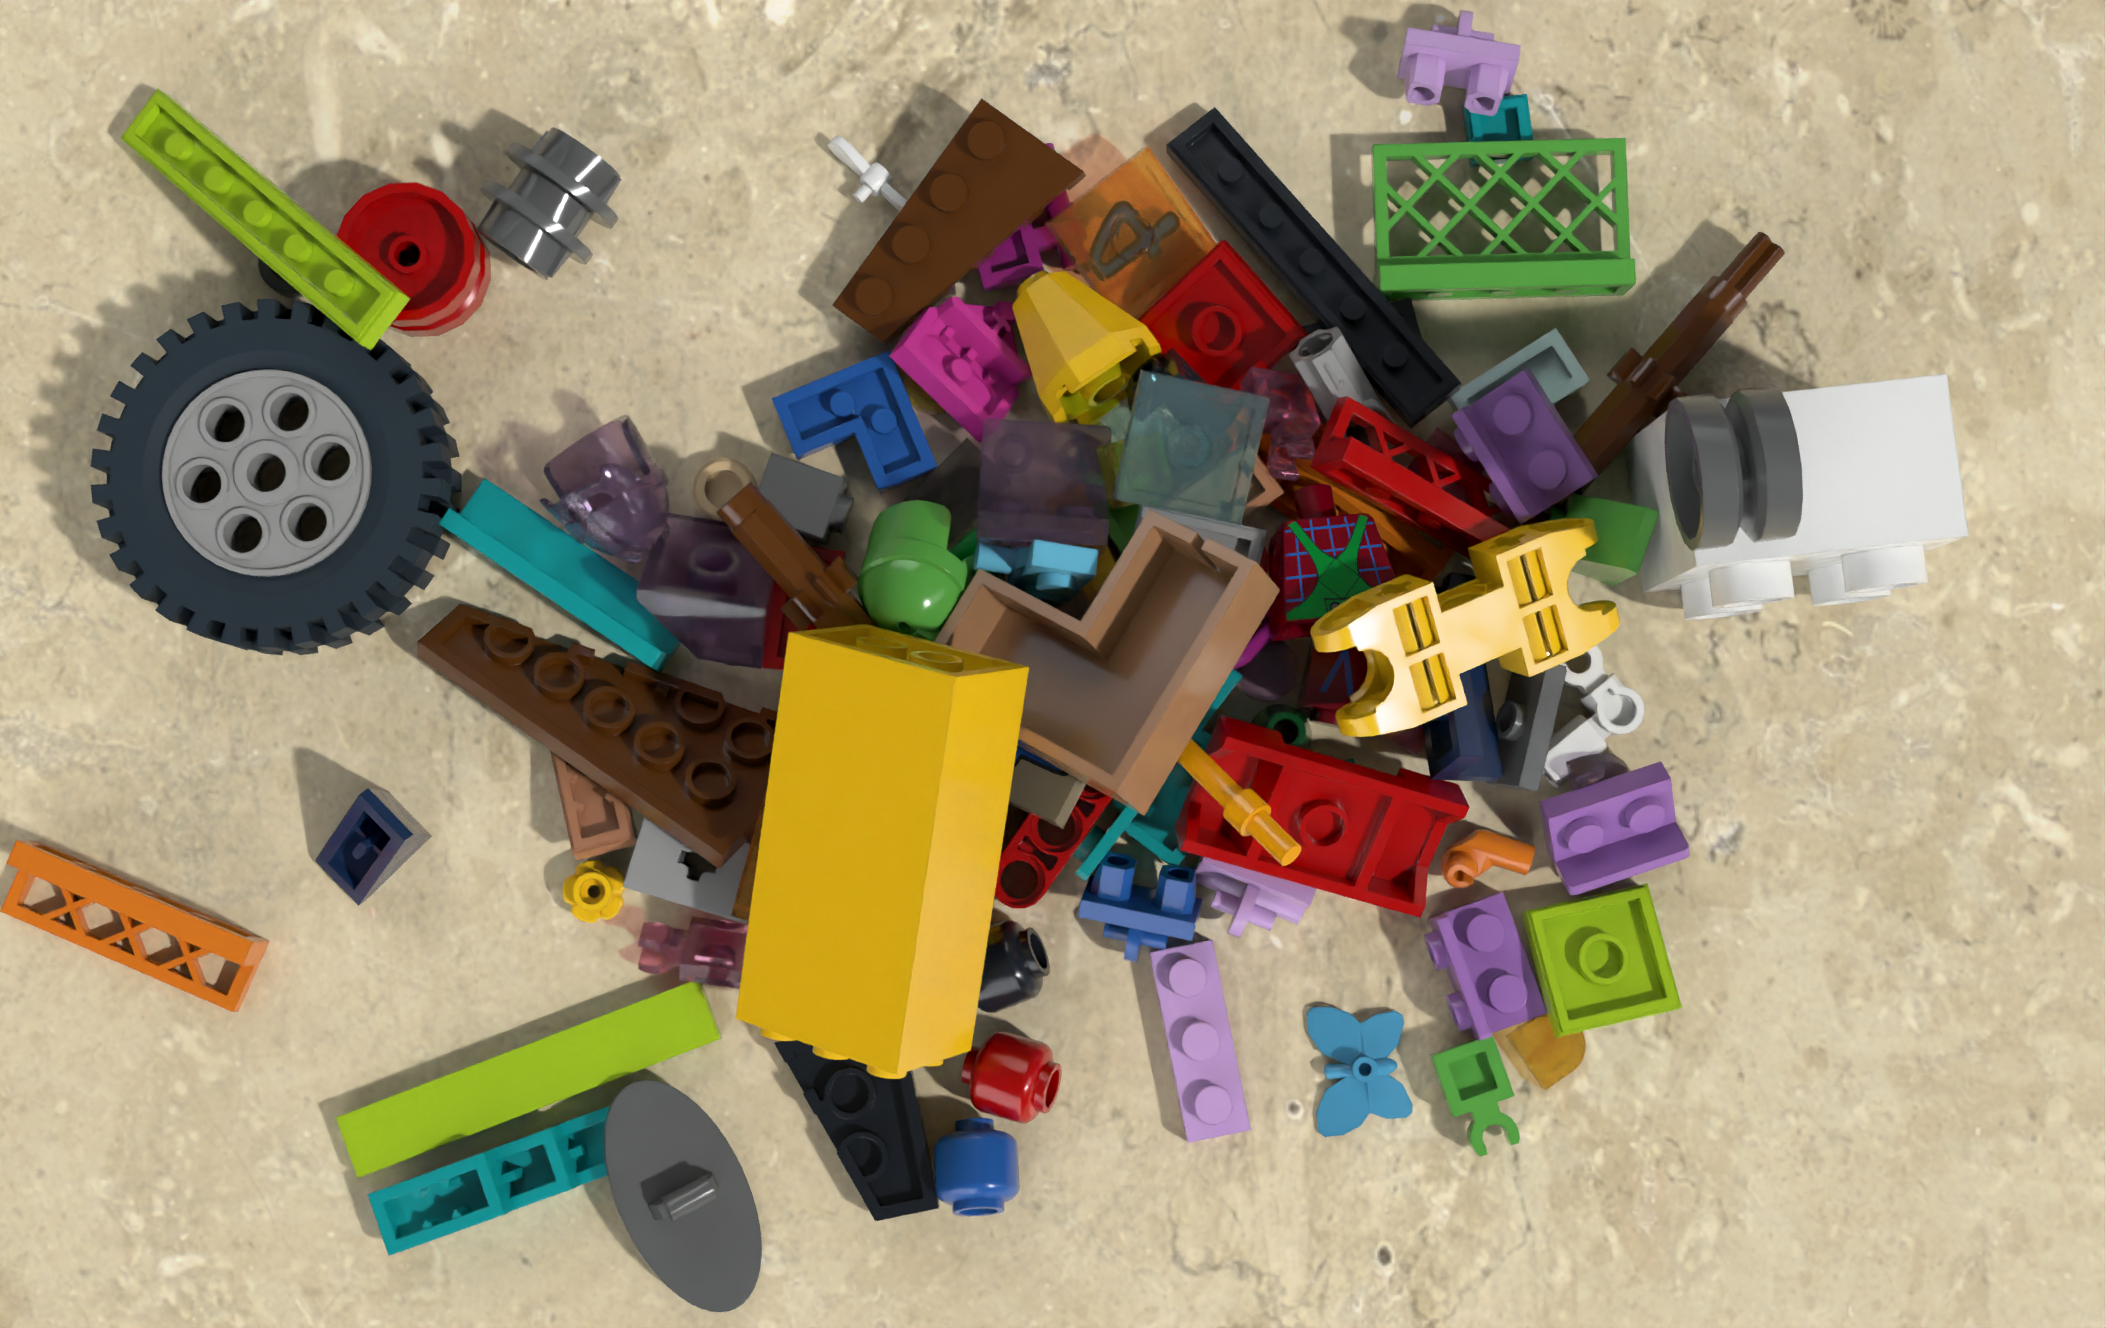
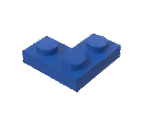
[772,350,938,494]

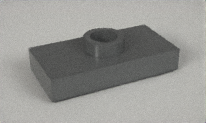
[1486,664,1567,792]

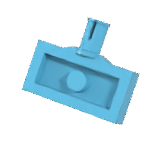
[973,539,1099,608]

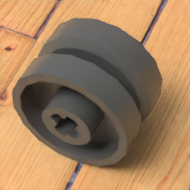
[1664,385,1803,551]

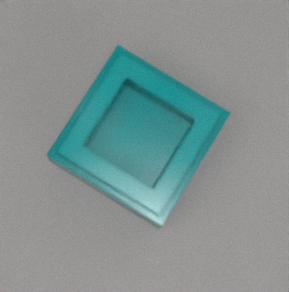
[1462,94,1534,167]

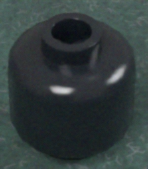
[978,919,1050,1013]

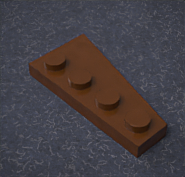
[832,98,1086,345]

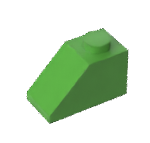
[1545,494,1659,586]

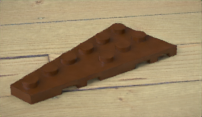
[417,604,778,869]

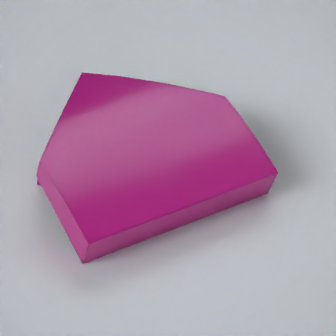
[889,297,1032,443]

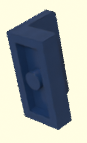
[1422,663,1504,782]

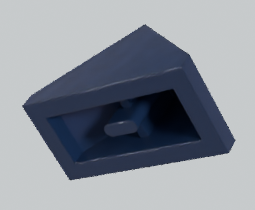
[315,788,432,906]

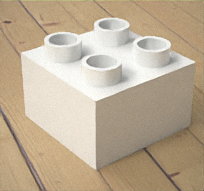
[1625,374,1969,620]

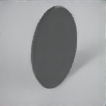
[604,1080,762,1312]

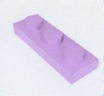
[1149,940,1251,1143]

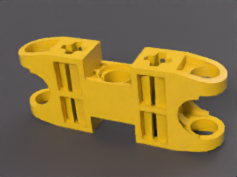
[1310,518,1620,737]

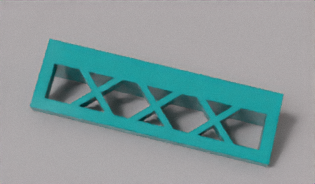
[439,478,696,672]

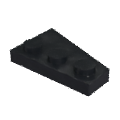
[774,1040,940,1221]

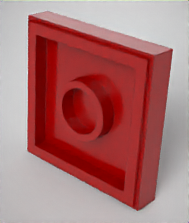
[1137,240,1309,410]

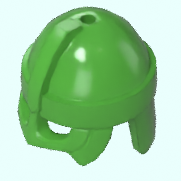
[857,500,978,642]

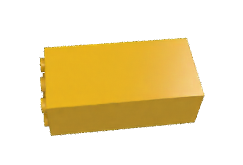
[735,624,1029,1079]

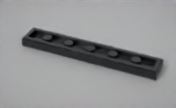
[1166,107,1462,429]

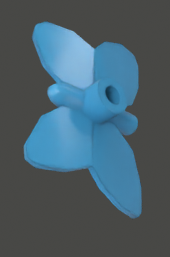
[1306,1006,1413,1137]

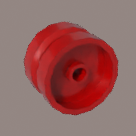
[336,182,491,337]

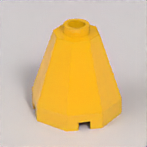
[1012,271,1163,434]

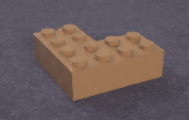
[934,509,1280,816]

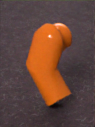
[1440,829,1535,888]

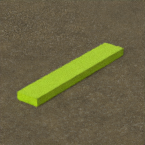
[121,88,411,350]
[336,978,723,1178]

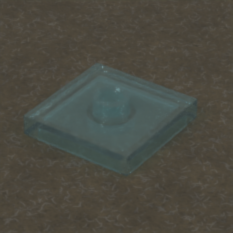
[1112,369,1270,525]

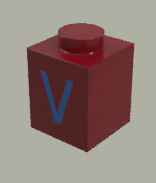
[1297,637,1368,728]

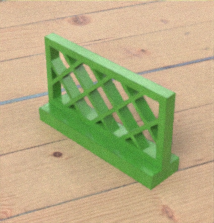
[1371,138,1636,302]

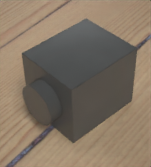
[758,453,854,545]

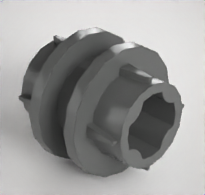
[477,127,622,280]

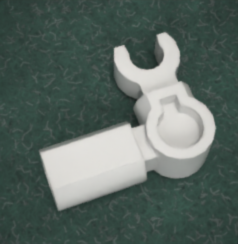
[1543,645,1645,788]

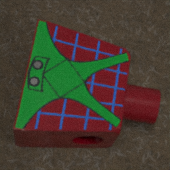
[1269,484,1395,641]

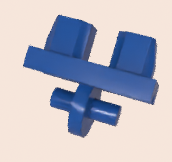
[1078,851,1203,963]

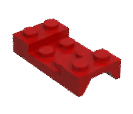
[1174,715,1470,918]

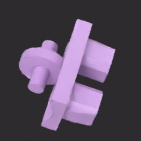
[1397,10,1521,116]
[1195,856,1316,938]

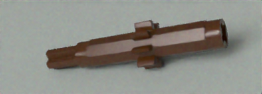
[1573,232,1785,495]
[716,482,877,631]

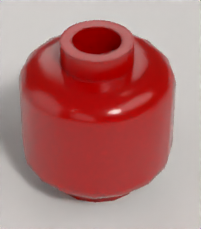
[961,1031,1062,1124]

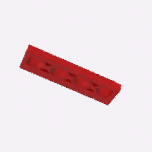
[1310,396,1547,560]

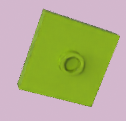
[1521,883,1682,1039]

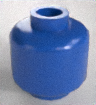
[934,1118,1020,1217]

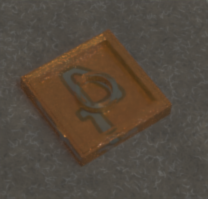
[1045,146,1217,317]

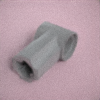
[1289,327,1393,448]

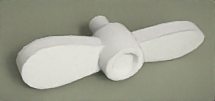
[828,136,907,211]

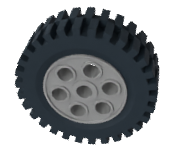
[91,299,462,656]

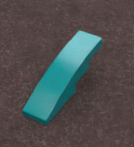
[367,1105,610,1256]

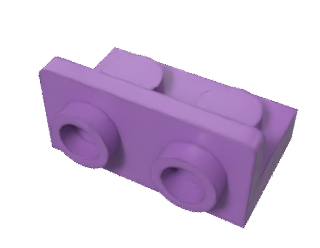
[1452,368,1598,524]
[1539,761,1690,895]
[1424,892,1547,1041]

